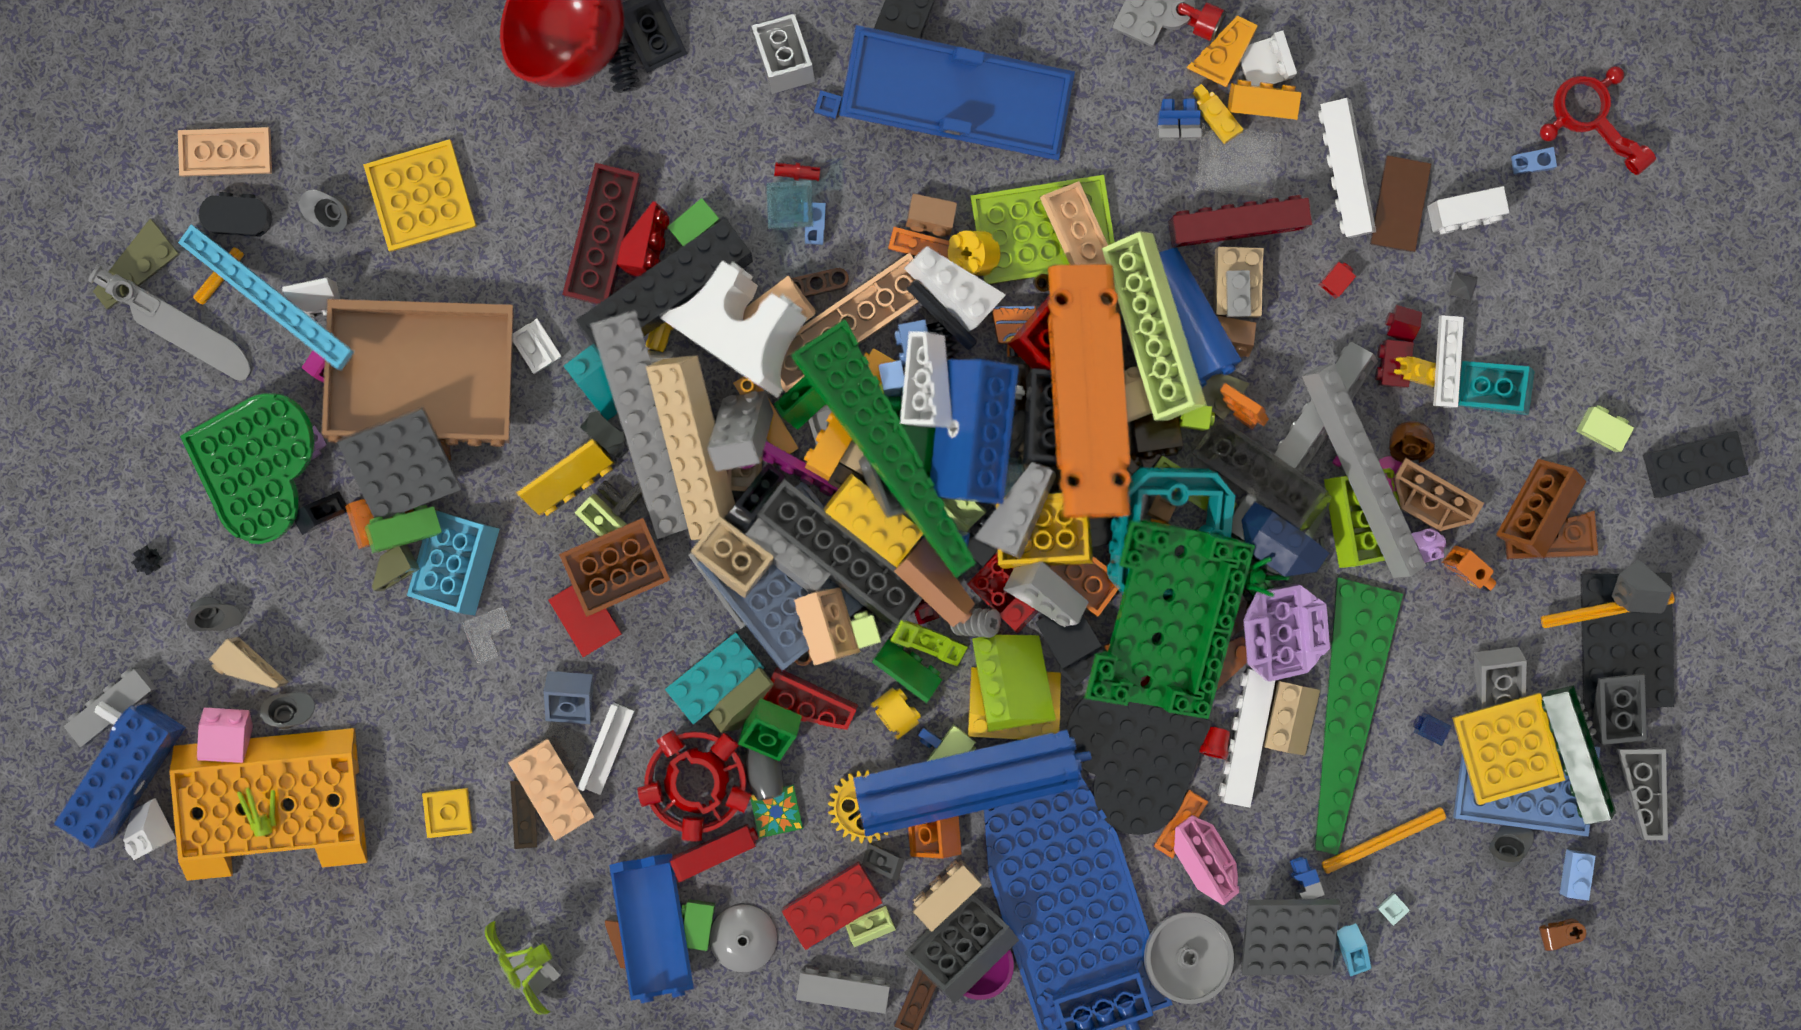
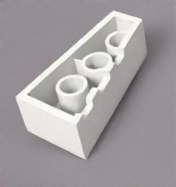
[900,332,953,428]

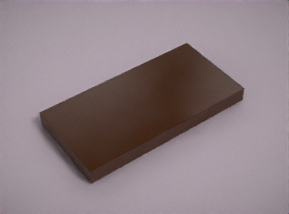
[1370,155,1431,252]

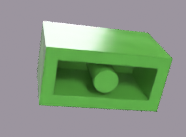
[667,198,720,246]
[681,899,715,951]

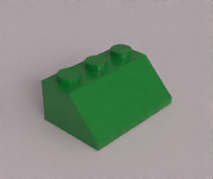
[872,639,942,703]

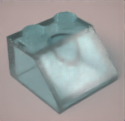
[766,180,814,230]

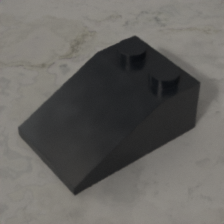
[622,0,687,73]

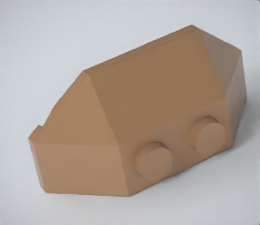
[1394,458,1484,531]

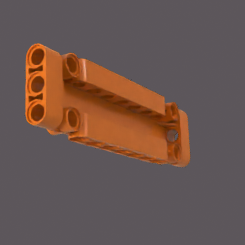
[1048,264,1130,518]

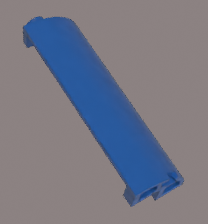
[1159,248,1242,388]
[609,853,694,1003]

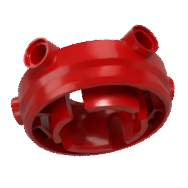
[637,730,752,841]

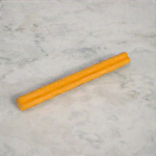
[1541,592,1675,628]
[1322,807,1446,874]

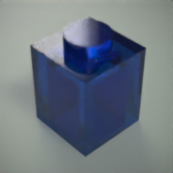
[1413,713,1452,746]

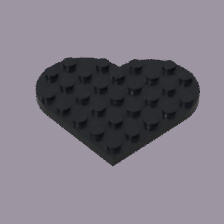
[1067,697,1212,835]

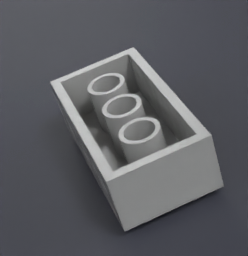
[707,391,773,471]

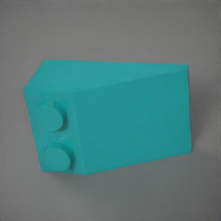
[564,346,617,421]
[1458,361,1535,415]

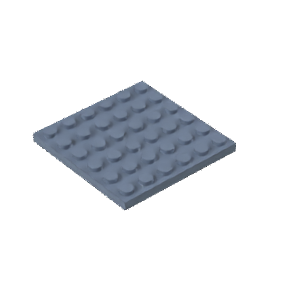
[697,482,863,671]

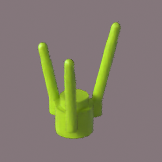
[237,788,276,837]

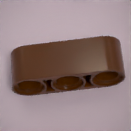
[791,268,849,297]

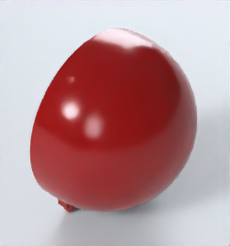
[500,0,624,88]

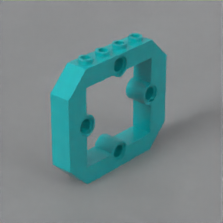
[1107,467,1235,600]

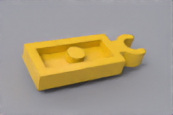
[1394,357,1436,387]

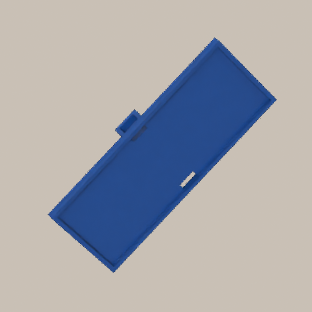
[839,25,1075,160]

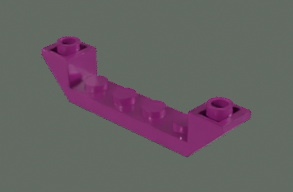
[741,441,838,496]

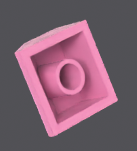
[197,708,253,763]

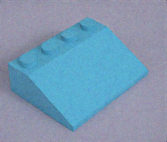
[407,510,500,616]

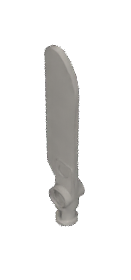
[88,264,251,381]

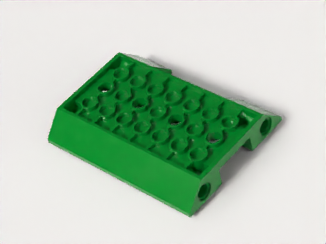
[1085,520,1255,719]

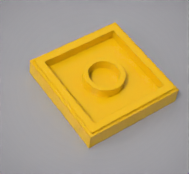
[422,788,473,838]

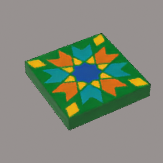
[750,784,803,838]

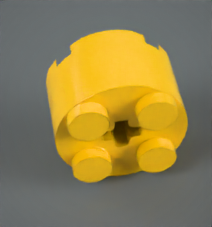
[948,231,1000,276]
[871,687,921,740]

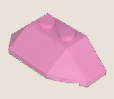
[1174,815,1239,905]

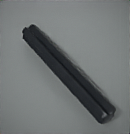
[907,280,977,350]

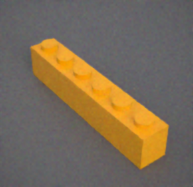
[804,348,895,481]

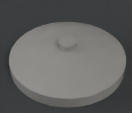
[1144,912,1234,1004]

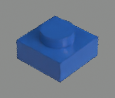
[814,90,842,120]
[918,727,942,748]

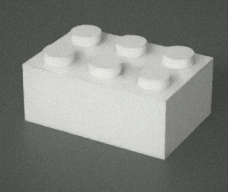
[1427,186,1509,235]

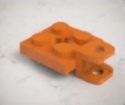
[1220,383,1269,430]

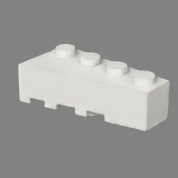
[904,246,1005,332]

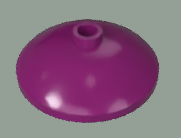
[963,950,1014,1000]

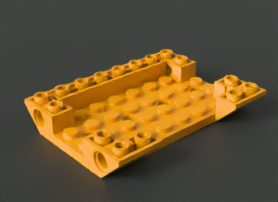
[169,728,368,881]

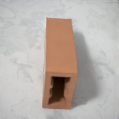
[894,536,975,627]

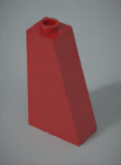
[670,824,758,882]

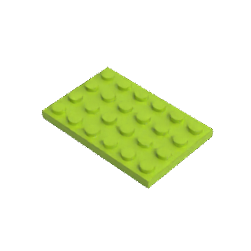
[970,175,1115,285]

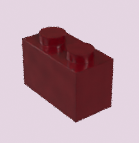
[1375,340,1414,388]

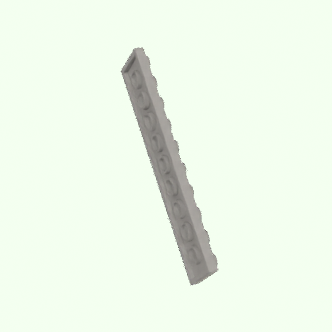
[590,310,688,539]

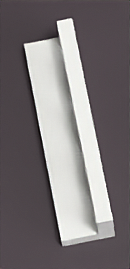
[1433,315,1464,408]
[577,703,634,795]

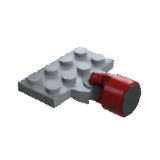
[1112,0,1226,48]

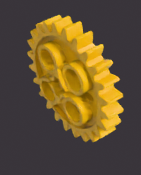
[828,770,889,843]

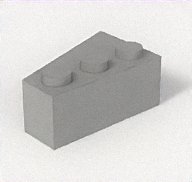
[1003,562,1089,626]

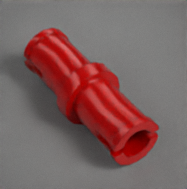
[774,162,820,181]

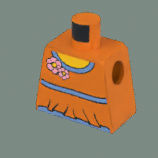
[992,306,1036,357]
[1441,545,1496,592]

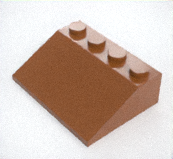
[559,518,670,617]

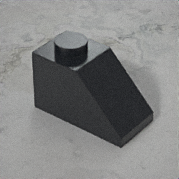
[295,491,347,535]

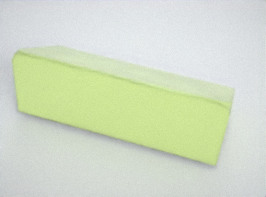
[846,906,896,947]

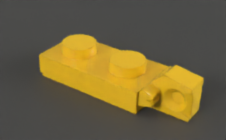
[1193,84,1244,144]

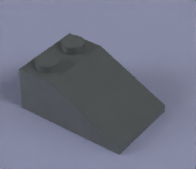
[859,455,907,518]
[1593,674,1647,745]

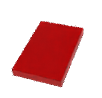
[548,585,622,657]

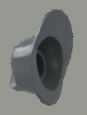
[299,189,351,233]
[186,597,242,631]
[260,692,315,729]
[1489,825,1534,869]

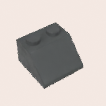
[1612,559,1673,614]

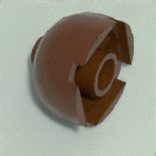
[1389,421,1435,463]

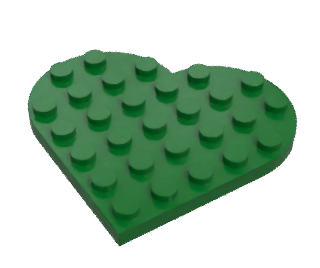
[180,393,315,544]

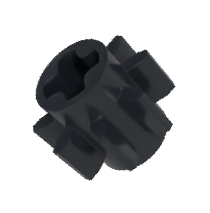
[131,545,162,575]

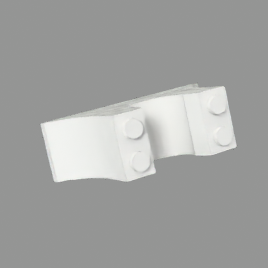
[661,260,807,398]

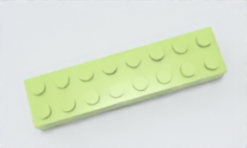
[1102,232,1206,420]

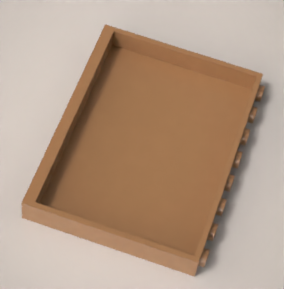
[322,299,514,447]

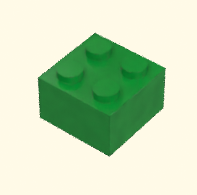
[738,698,802,761]

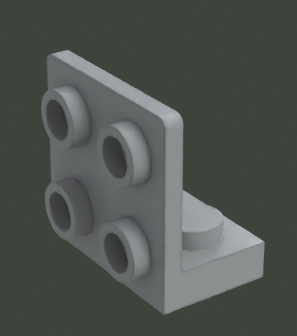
[501,938,564,996]

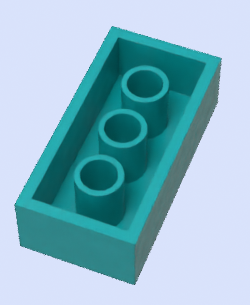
[665,632,765,724]

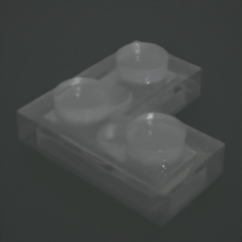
[461,606,513,664]

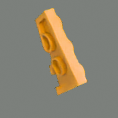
[1186,16,1258,88]

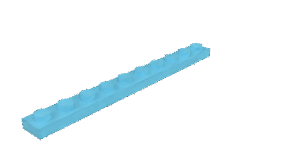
[178,225,354,370]

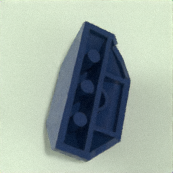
[1241,502,1330,577]

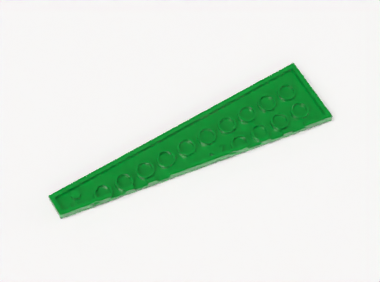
[791,319,976,578]
[1315,577,1403,855]

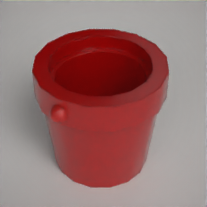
[1199,727,1230,760]

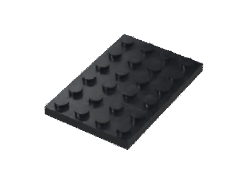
[1580,572,1674,709]

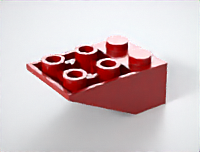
[617,202,670,277]
[967,552,1039,634]

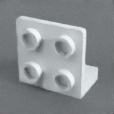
[1240,30,1297,86]

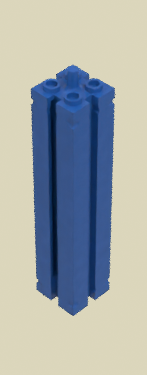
[853,730,1091,837]

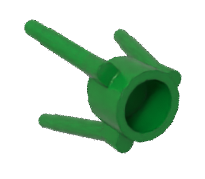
[1245,557,1290,597]

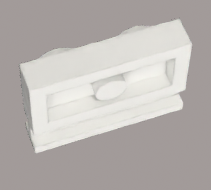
[513,318,562,374]

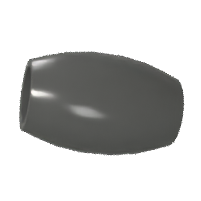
[745,748,784,801]

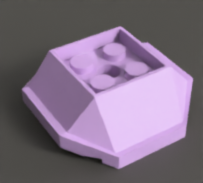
[1244,584,1330,682]

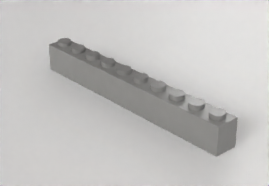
[1231,342,1378,542]
[1302,363,1426,578]

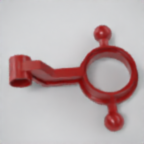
[1540,66,1656,175]

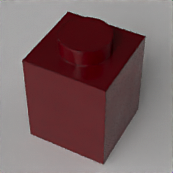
[1385,305,1422,342]

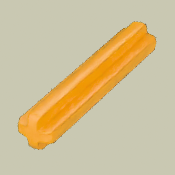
[193,247,244,305]

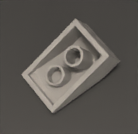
[751,14,815,94]
[1474,647,1527,710]

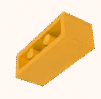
[1227,80,1302,120]

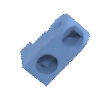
[1511,147,1557,175]
[805,202,826,245]

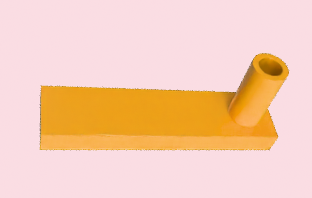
[733,376,799,454]

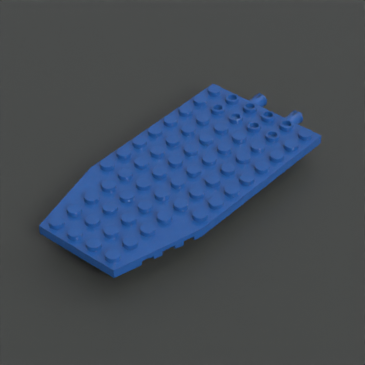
[984,777,1173,1030]

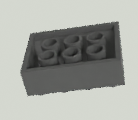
[904,894,1019,1004]

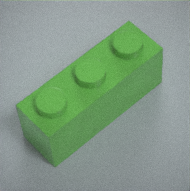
[365,505,442,554]

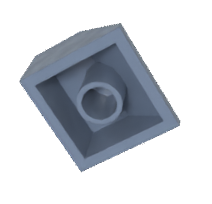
[544,671,593,724]

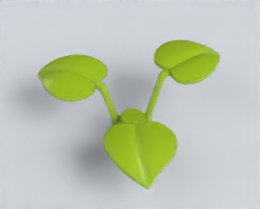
[484,921,552,1015]

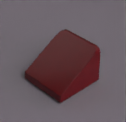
[914,599,940,625]

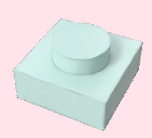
[1377,893,1410,926]

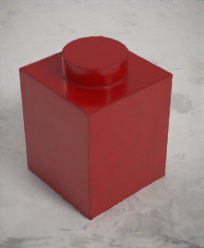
[1318,262,1356,299]

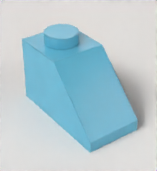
[1336,924,1371,977]

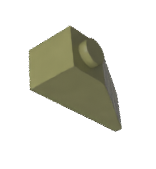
[709,668,774,733]

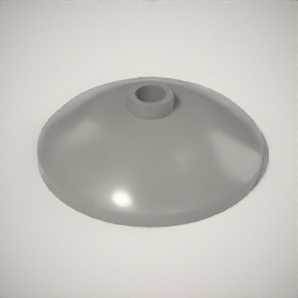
[710,904,777,972]

